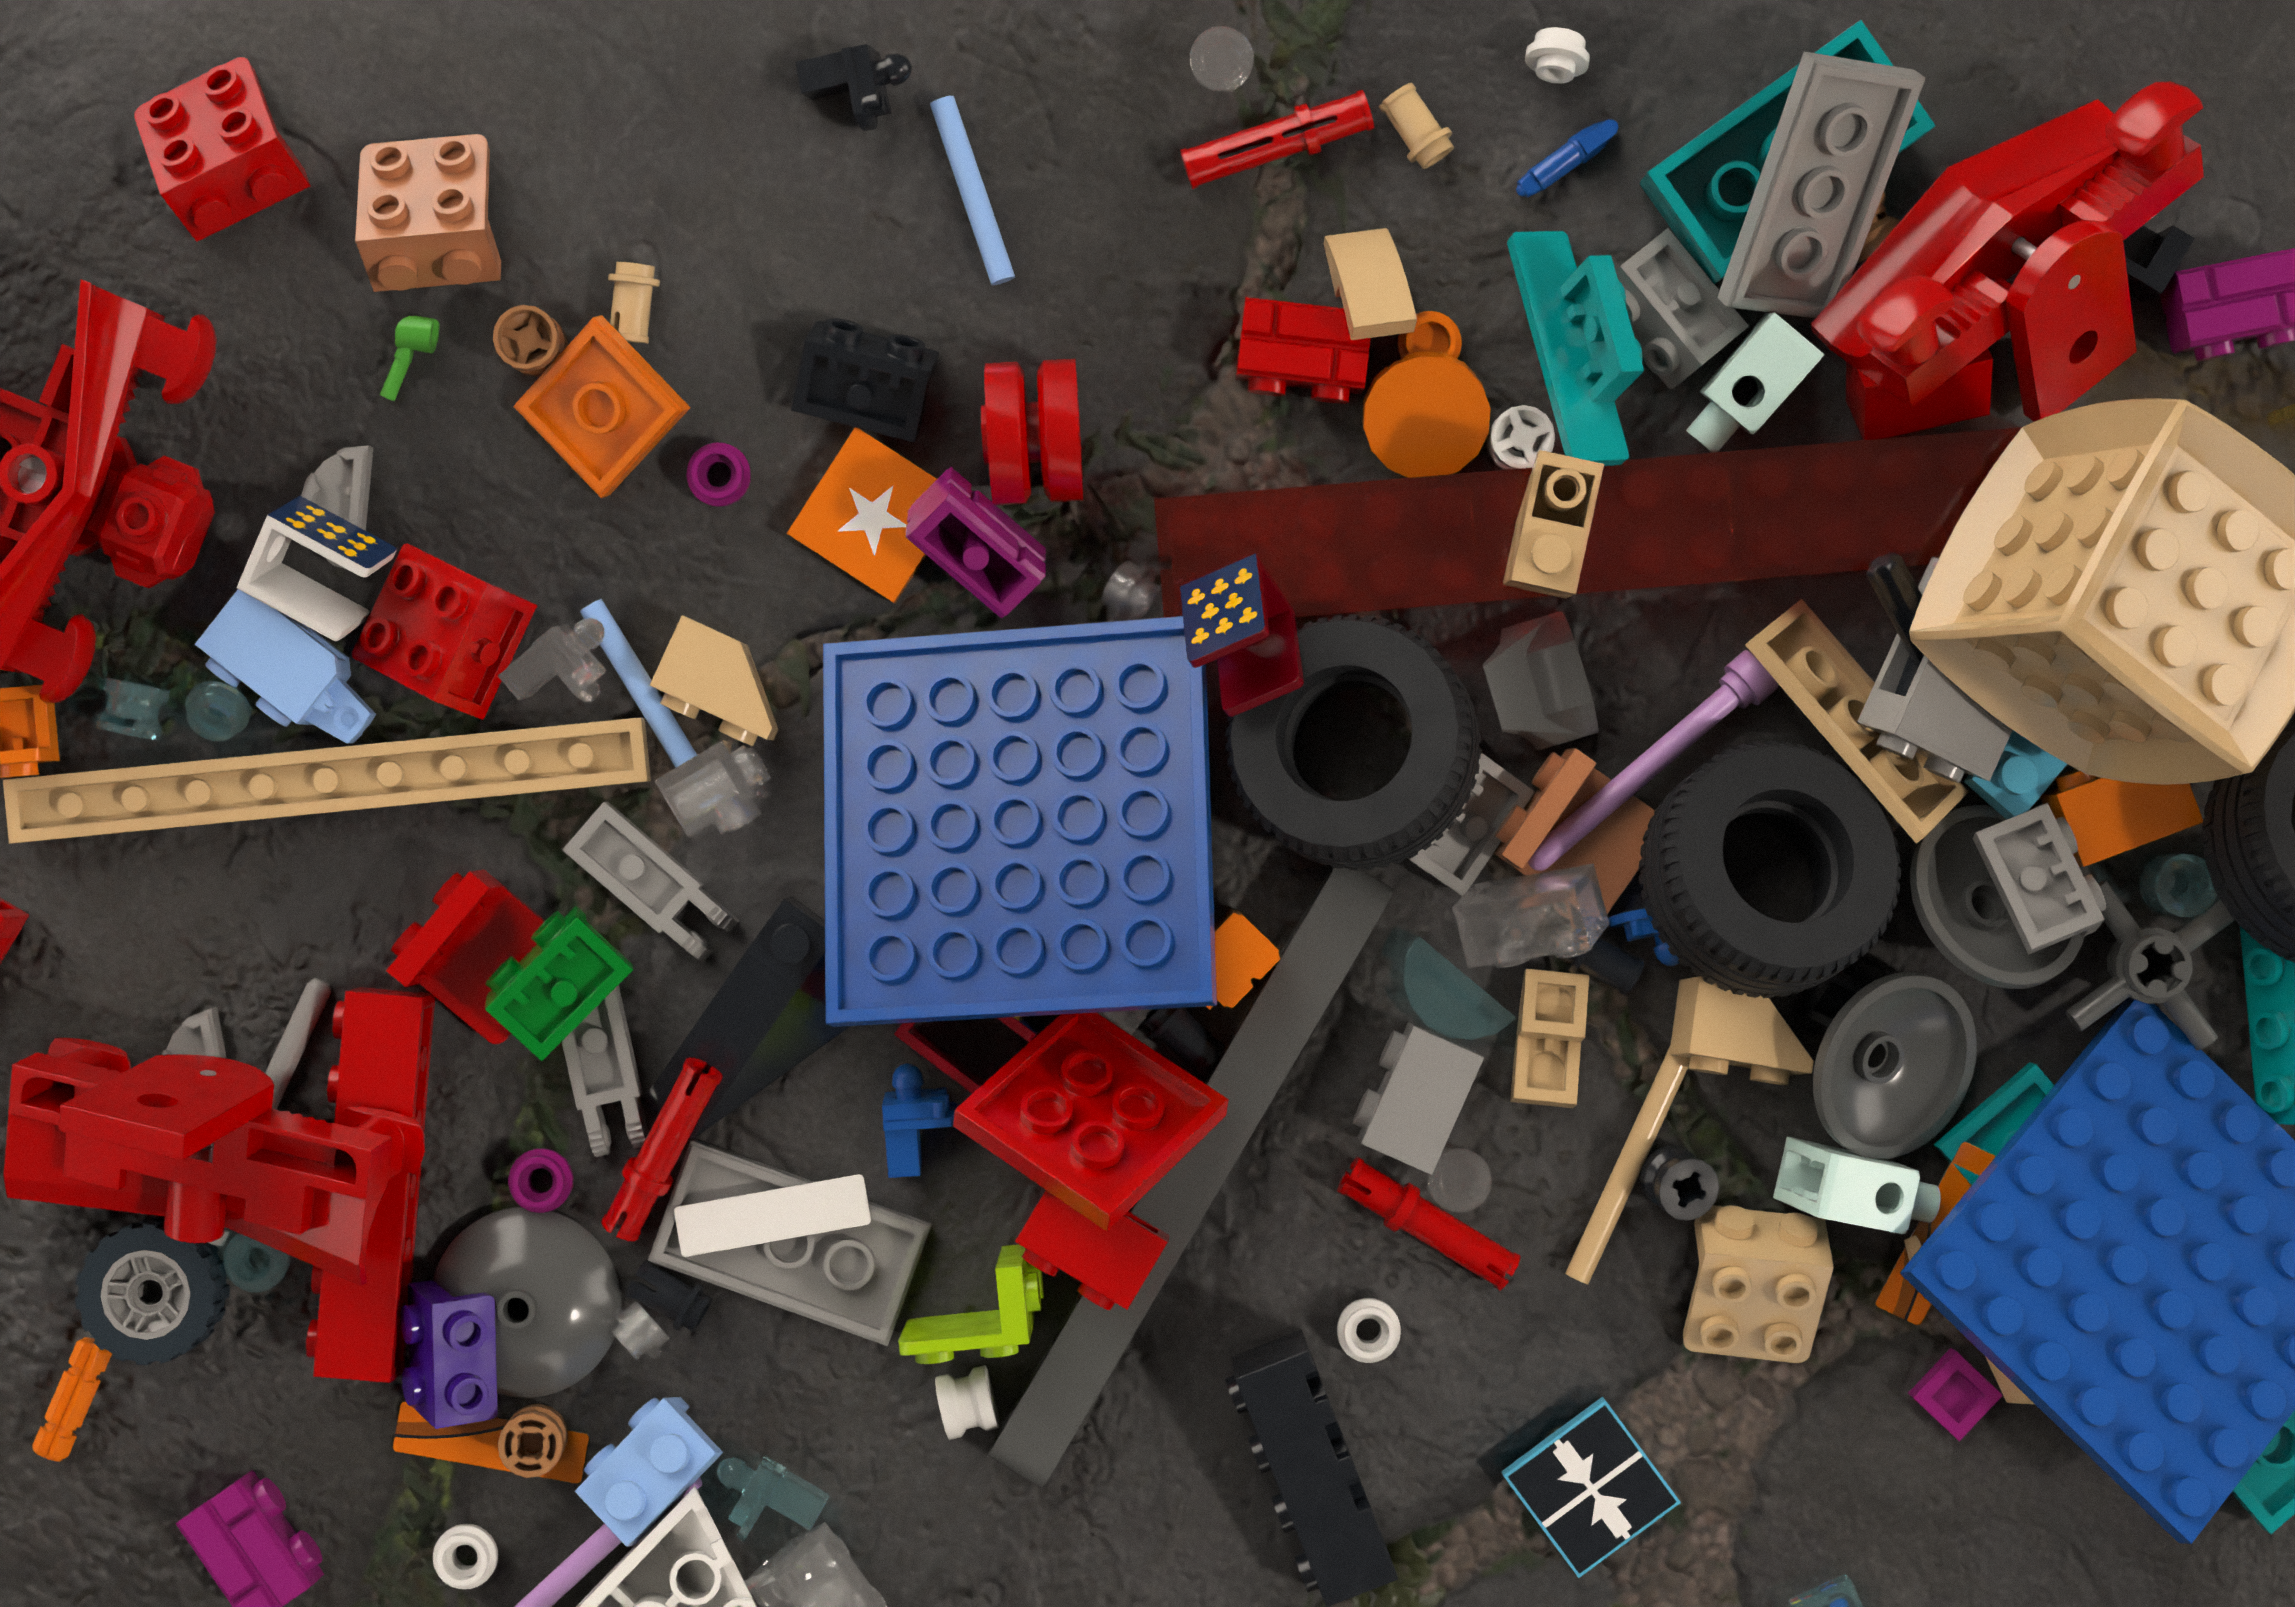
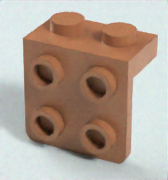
[355,134,501,292]
[1493,748,1655,921]

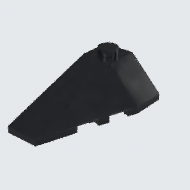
[642,896,851,1139]

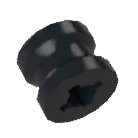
[1640,1145,1719,1221]

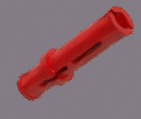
[1180,90,1374,189]
[601,1057,723,1241]
[1337,1157,1521,1291]

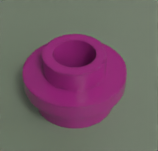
[687,443,751,507]
[508,1148,574,1213]

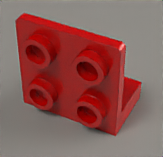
[352,543,538,720]

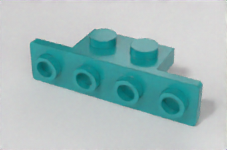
[1507,231,1644,466]
[2240,926,2295,1125]

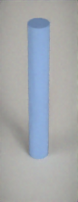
[930,96,1015,285]
[580,599,702,775]

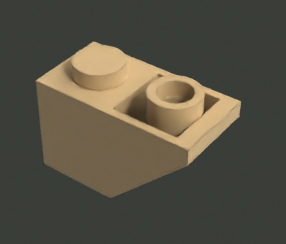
[1503,450,1604,599]
[650,615,779,746]
[1669,976,1814,1085]

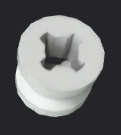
[1486,405,1555,474]
[935,1365,1000,1440]

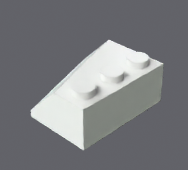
[576,1486,757,1607]

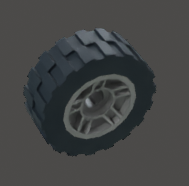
[75,1218,230,1365]

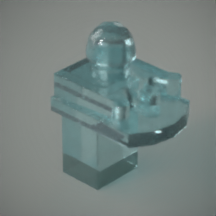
[717,1455,829,1542]

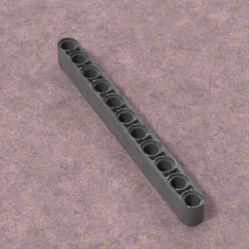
[987,866,1394,1487]

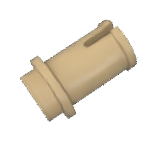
[1379,83,1454,169]
[608,262,660,344]

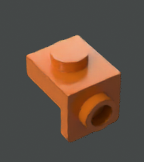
[0,684,60,778]

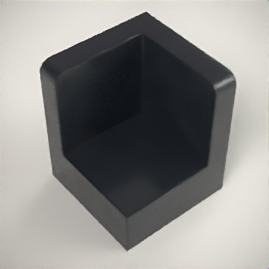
[2123,225,2195,303]

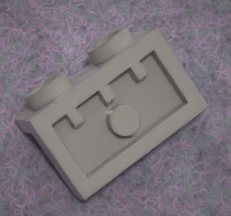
[1616,228,1749,389]
[1407,753,1535,897]
[1972,803,2106,955]

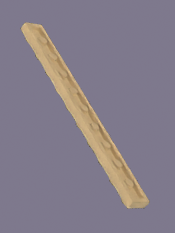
[3,718,651,844]

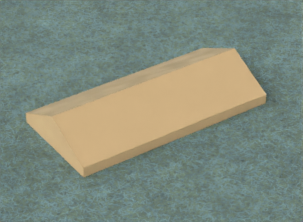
[1745,599,1969,844]

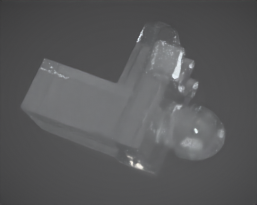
[498,618,606,702]

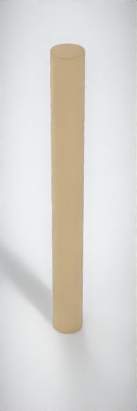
[1565,1045,1690,1284]

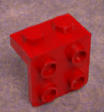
[134,57,311,242]
[386,869,545,1044]

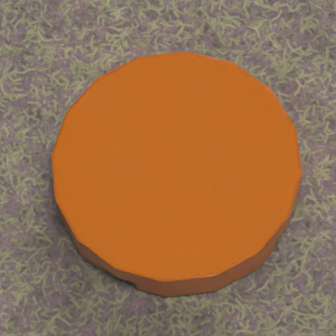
[1362,351,1491,480]

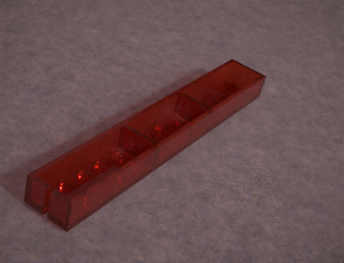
[1154,427,2022,621]

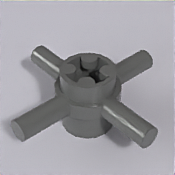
[2065,880,2235,1050]

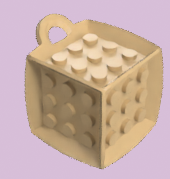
[1909,398,2295,785]

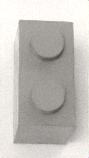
[1353,1022,1484,1175]

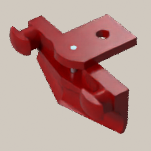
[1811,81,2204,422]
[3,1037,425,1286]

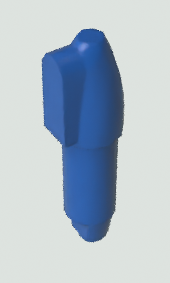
[1516,119,1619,198]

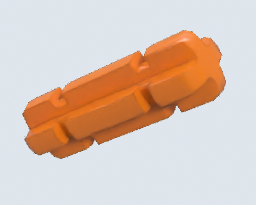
[32,1337,112,1462]

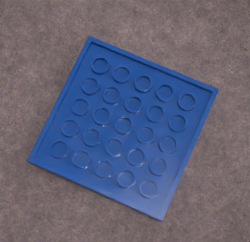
[823,616,1217,1027]
[1900,997,2295,1544]

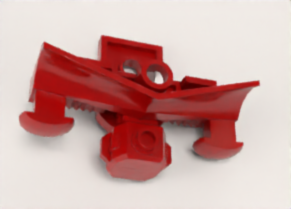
[0,279,217,703]

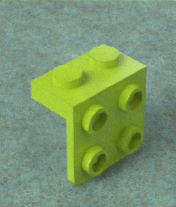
[898,1244,1044,1364]

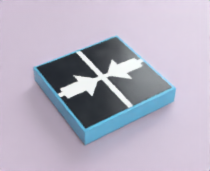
[1501,1396,1681,1578]

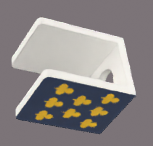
[236,496,397,641]

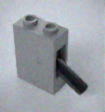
[1857,552,2012,783]

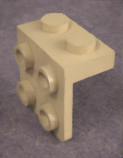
[1683,1205,1834,1363]

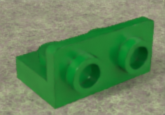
[485,906,633,1061]

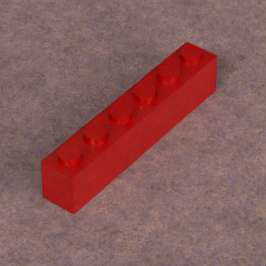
[306,987,435,1383]

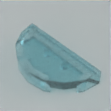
[1403,936,1516,1040]

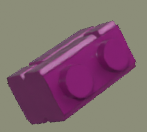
[2160,248,2295,361]
[906,467,1046,618]
[175,1470,324,1607]

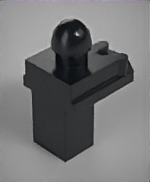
[795,44,912,131]

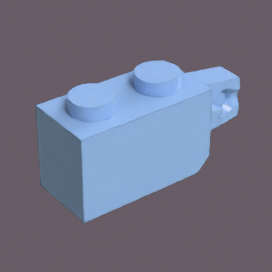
[195,589,376,744]

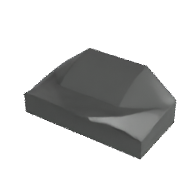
[1482,610,1599,751]

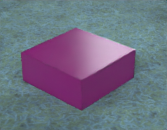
[1908,1348,2003,1441]

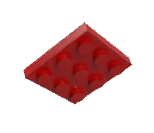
[953,1012,1229,1231]

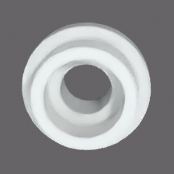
[1525,27,1590,83]
[1337,1298,1401,1363]
[433,1524,498,1589]

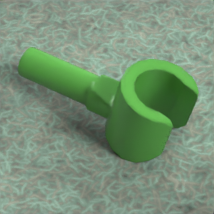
[380,316,440,401]

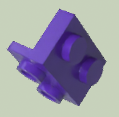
[400,1280,498,1429]

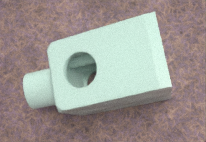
[1686,312,1825,455]
[1773,1136,1941,1234]

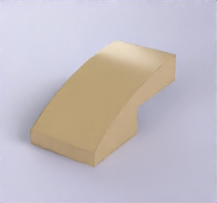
[1324,228,1417,340]
[1510,969,1589,1108]

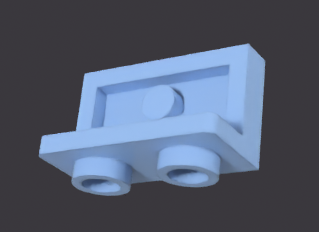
[575,1397,723,1547]

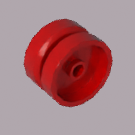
[981,358,1084,505]

